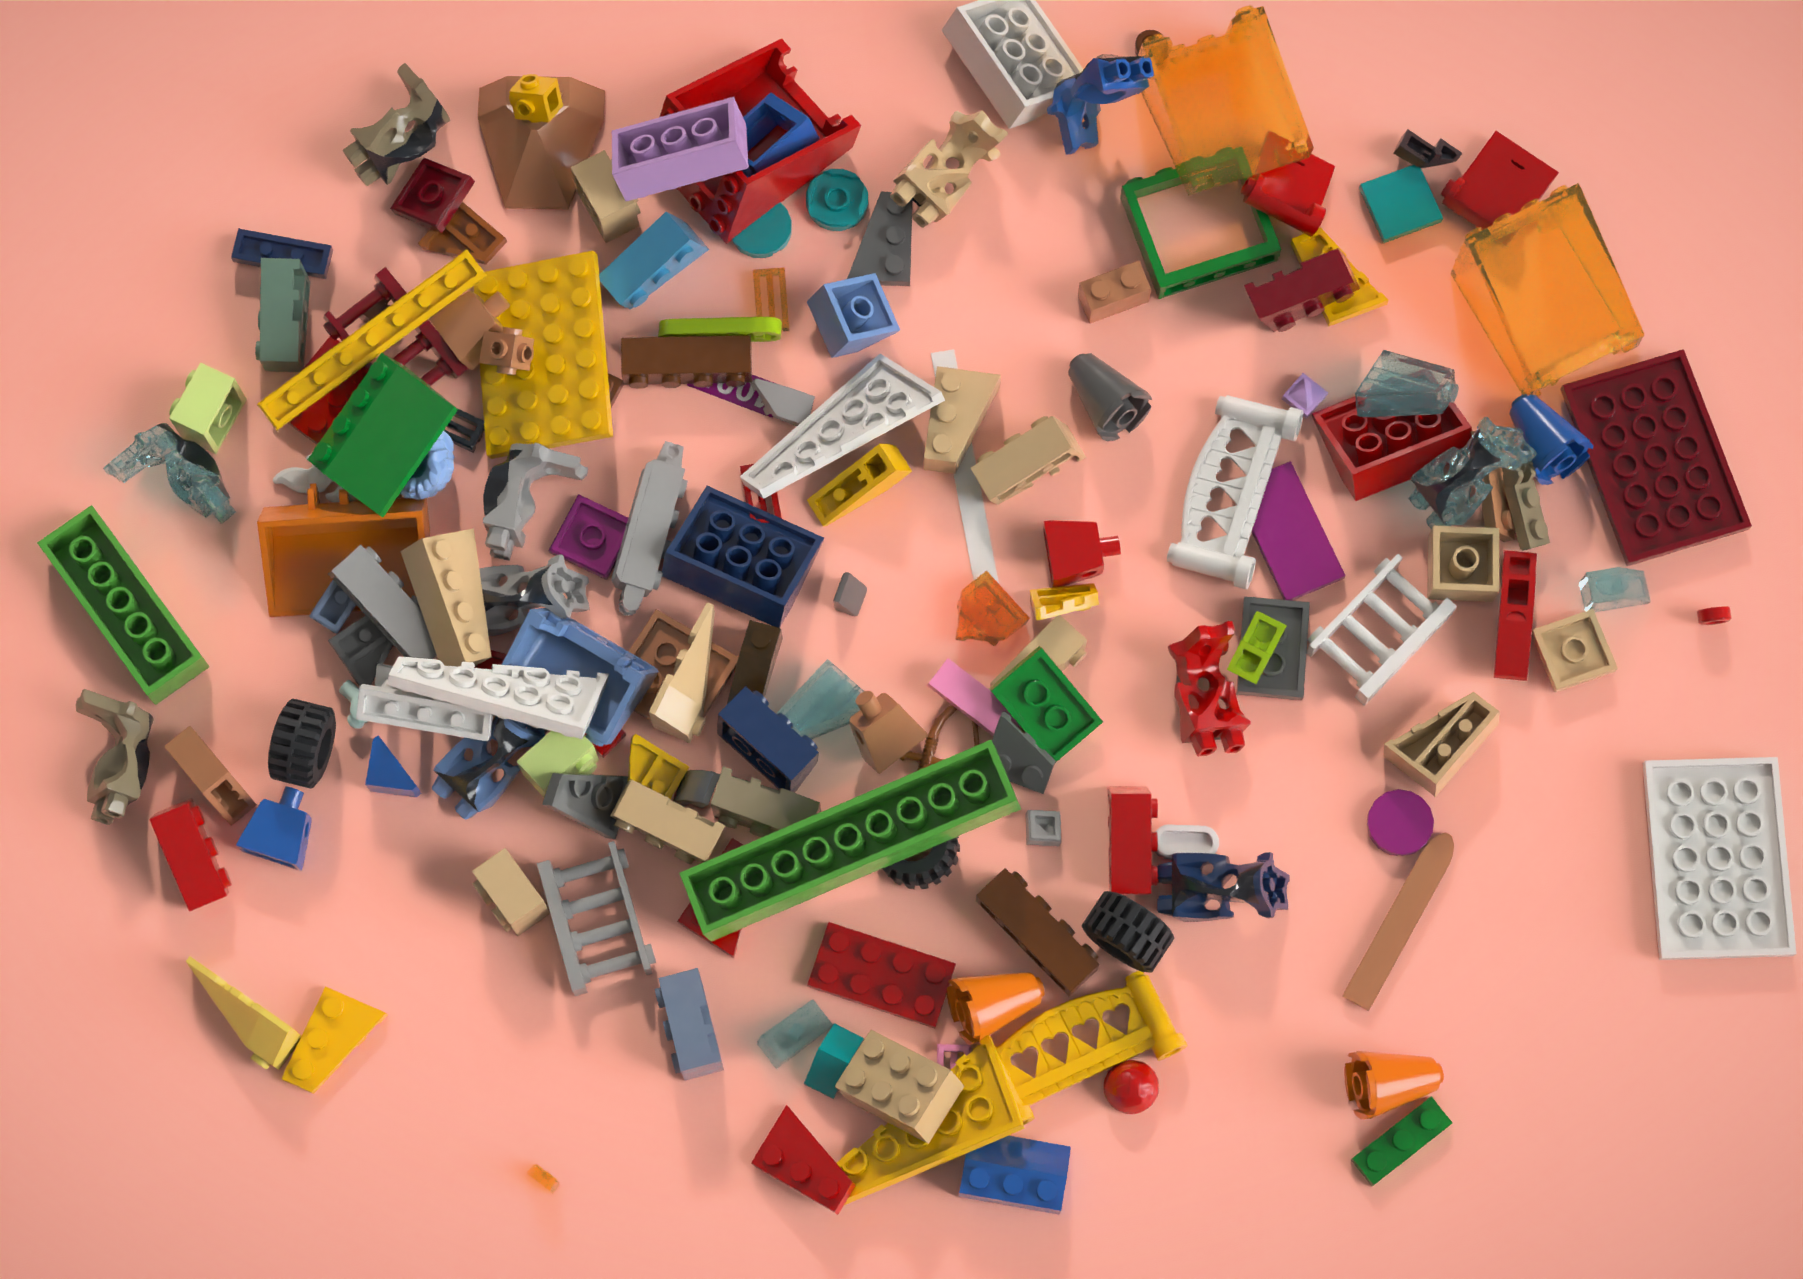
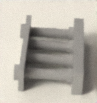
[537,841,656,996]

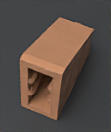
[164,726,257,826]

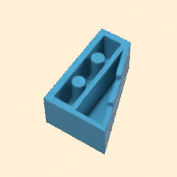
[599,212,709,310]

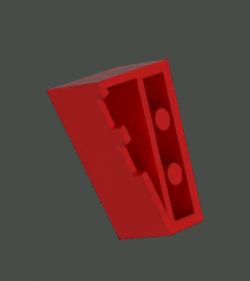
[1107,786,1158,894]
[149,798,232,912]

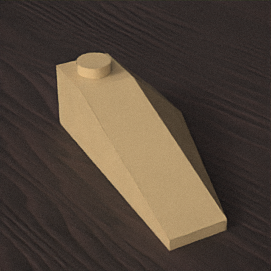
[649,602,715,743]

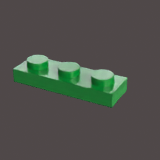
[1351,1096,1453,1187]

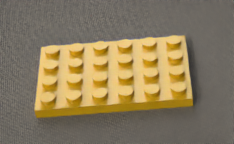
[474,250,613,459]

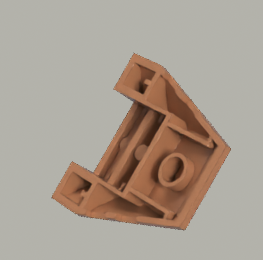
[478,76,605,210]

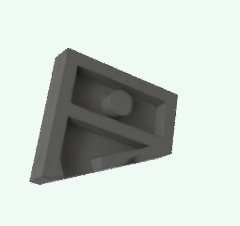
[328,615,393,687]
[992,711,1056,794]

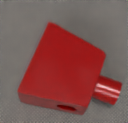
[1043,520,1121,587]

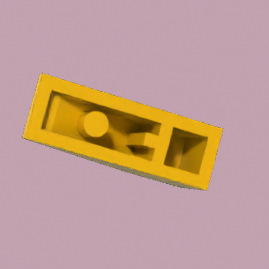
[807,444,912,527]

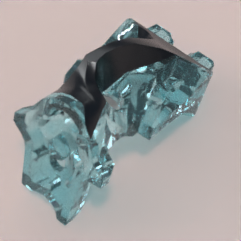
[1408,417,1537,529]
[103,423,236,524]

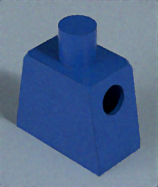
[236,786,312,871]

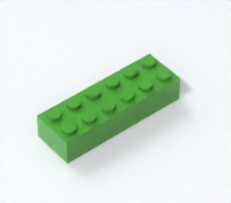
[37,505,210,705]

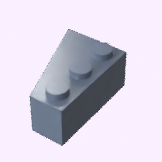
[654,968,724,1081]

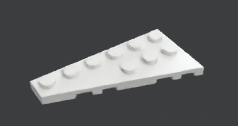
[387,656,609,739]

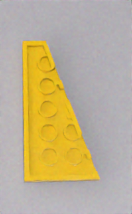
[837,1034,1025,1205]

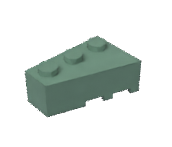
[255,258,311,372]

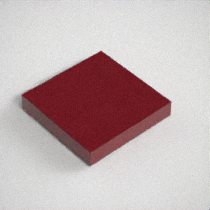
[390,157,475,233]

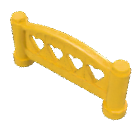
[972,971,1188,1125]

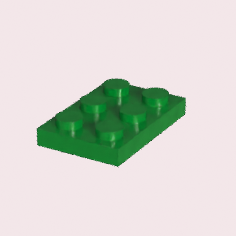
[989,646,1103,763]

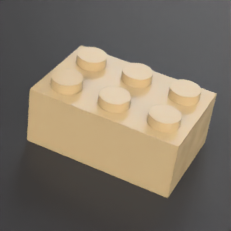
[835,1029,964,1144]

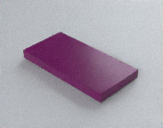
[1251,461,1346,601]

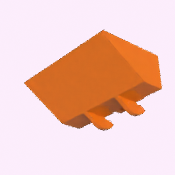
[257,483,430,617]

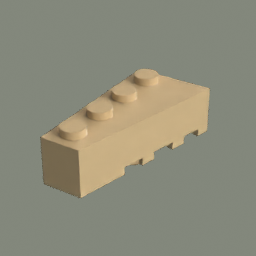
[400,528,491,667]

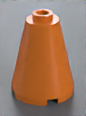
[947,972,1045,1045]
[1344,1051,1444,1120]

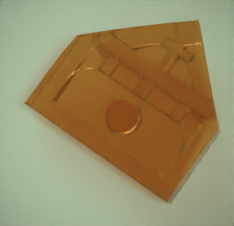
[955,571,1030,646]

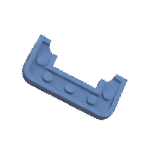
[502,608,659,746]

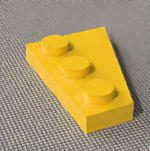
[1290,228,1389,327]
[281,986,388,1094]

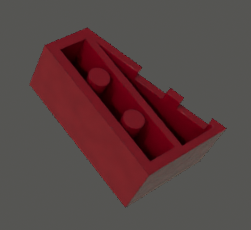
[1244,248,1360,332]

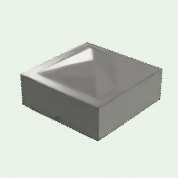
[1025,809,1062,847]

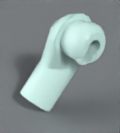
[339,680,368,729]

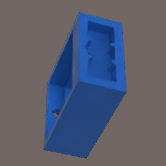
[741,93,820,177]

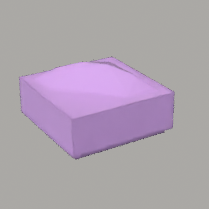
[1282,373,1328,419]

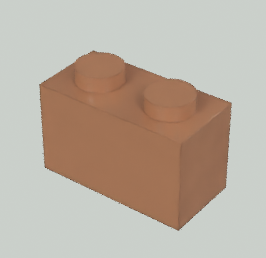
[1078,261,1151,324]

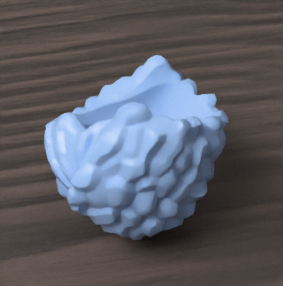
[400,431,455,500]

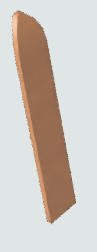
[1342,832,1454,1011]

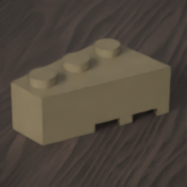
[710,766,821,838]

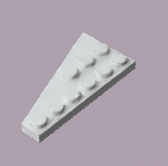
[740,353,945,499]

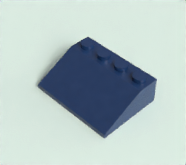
[662,485,824,628]

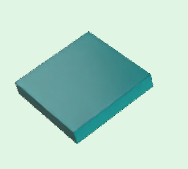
[1359,165,1443,244]

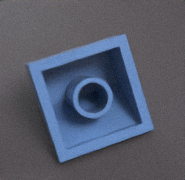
[807,273,900,358]

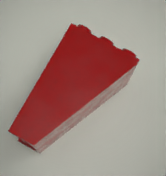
[659,38,861,244]

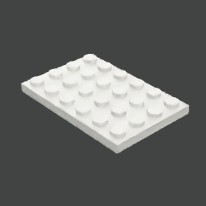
[1642,757,1797,960]

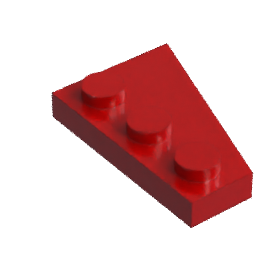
[751,1105,856,1215]

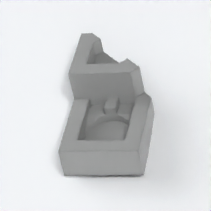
[751,379,815,426]

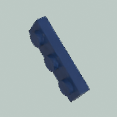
[231,228,333,279]

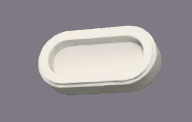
[1155,824,1219,860]

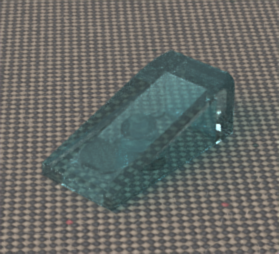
[757,999,833,1069]

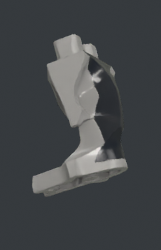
[483,443,589,561]
[479,555,590,637]

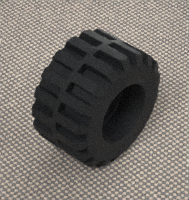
[268,698,336,789]
[882,836,960,889]
[1081,891,1175,973]

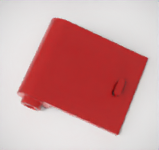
[1440,130,1559,246]
[1241,132,1335,237]

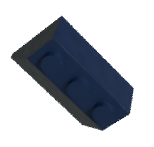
[717,686,819,793]

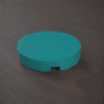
[806,169,868,231]
[732,202,792,258]

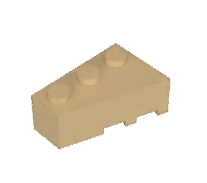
[924,366,1001,474]

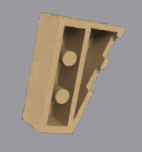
[971,416,1087,505]
[1383,691,1500,797]
[610,780,725,865]

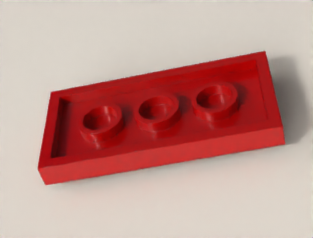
[807,922,956,1029]

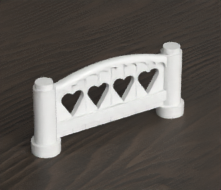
[1167,395,1304,590]

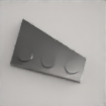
[847,191,913,286]
[542,773,628,839]

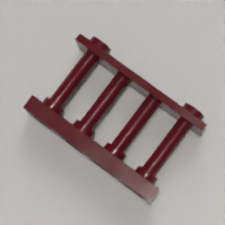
[323,267,468,386]

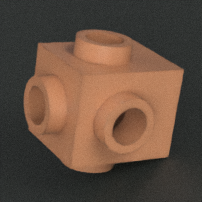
[479,327,534,375]

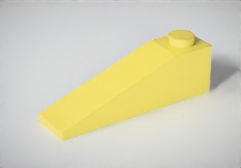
[186,956,301,1070]

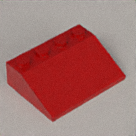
[1312,367,1472,501]

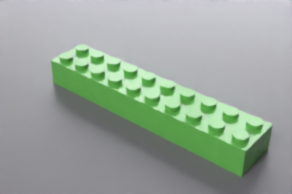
[679,740,1021,942]

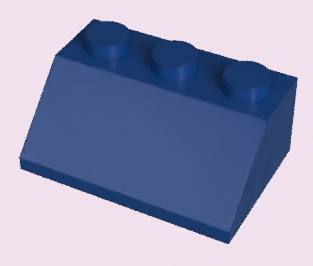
[959,1136,1071,1215]

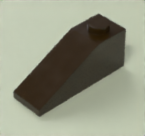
[727,620,783,704]

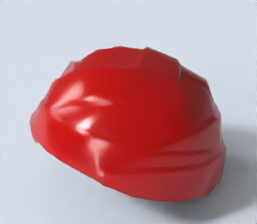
[1103,1059,1159,1114]

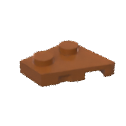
[418,202,508,265]

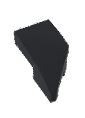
[1393,129,1462,168]

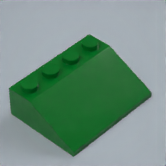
[307,352,458,517]

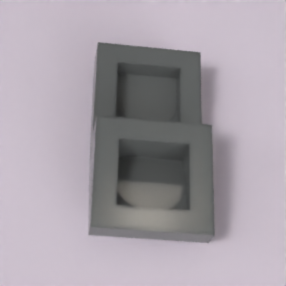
[673,770,720,809]

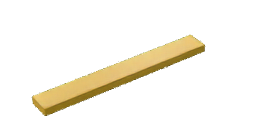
[257,250,487,431]

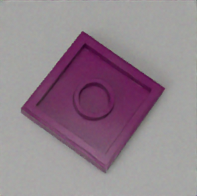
[548,494,628,580]

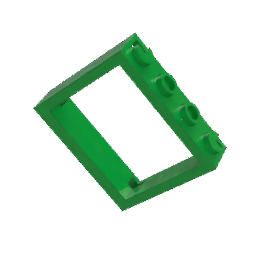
[1120,148,1282,299]

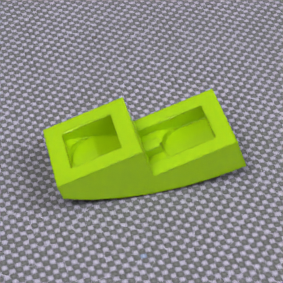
[1226,611,1287,684]

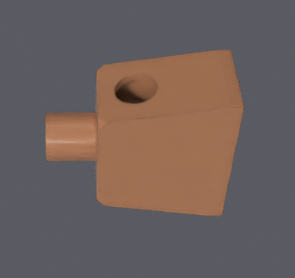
[429,291,510,370]
[849,690,928,774]

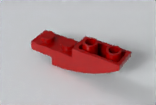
[1494,550,1537,681]

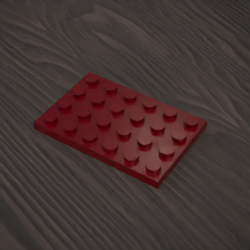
[1560,349,1752,566]

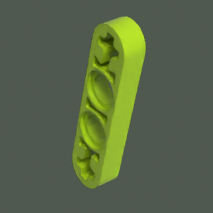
[658,316,782,342]

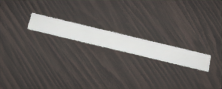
[931,349,999,589]

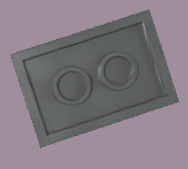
[1236,596,1310,701]

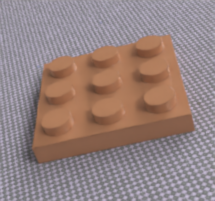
[629,609,738,743]

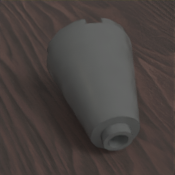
[1068,353,1152,442]

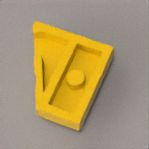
[1029,583,1099,621]
[627,733,689,799]

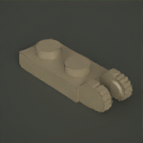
[1501,456,1550,551]

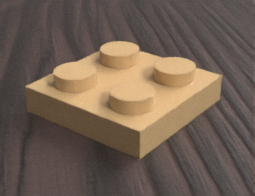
[1531,609,1618,693]

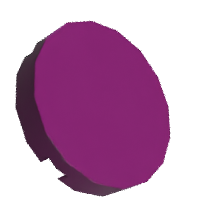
[1367,789,1434,856]

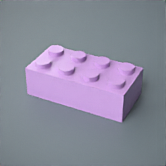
[611,97,748,201]

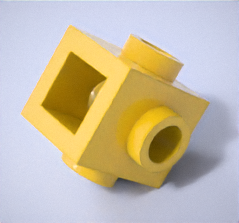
[509,74,563,123]

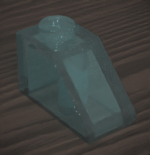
[1579,567,1651,612]

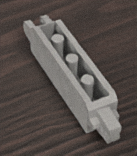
[611,441,688,617]

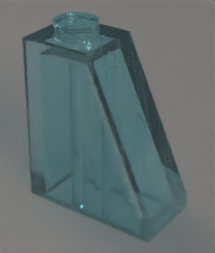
[1355,350,1459,417]
[776,659,864,739]

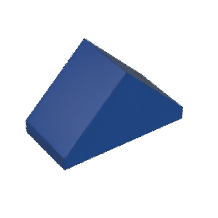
[365,735,422,797]

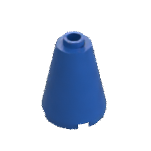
[1509,394,1593,485]

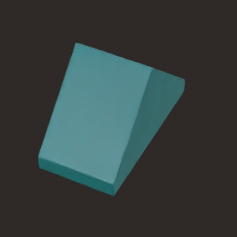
[804,1023,864,1099]

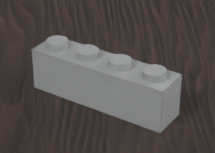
[328,545,437,659]

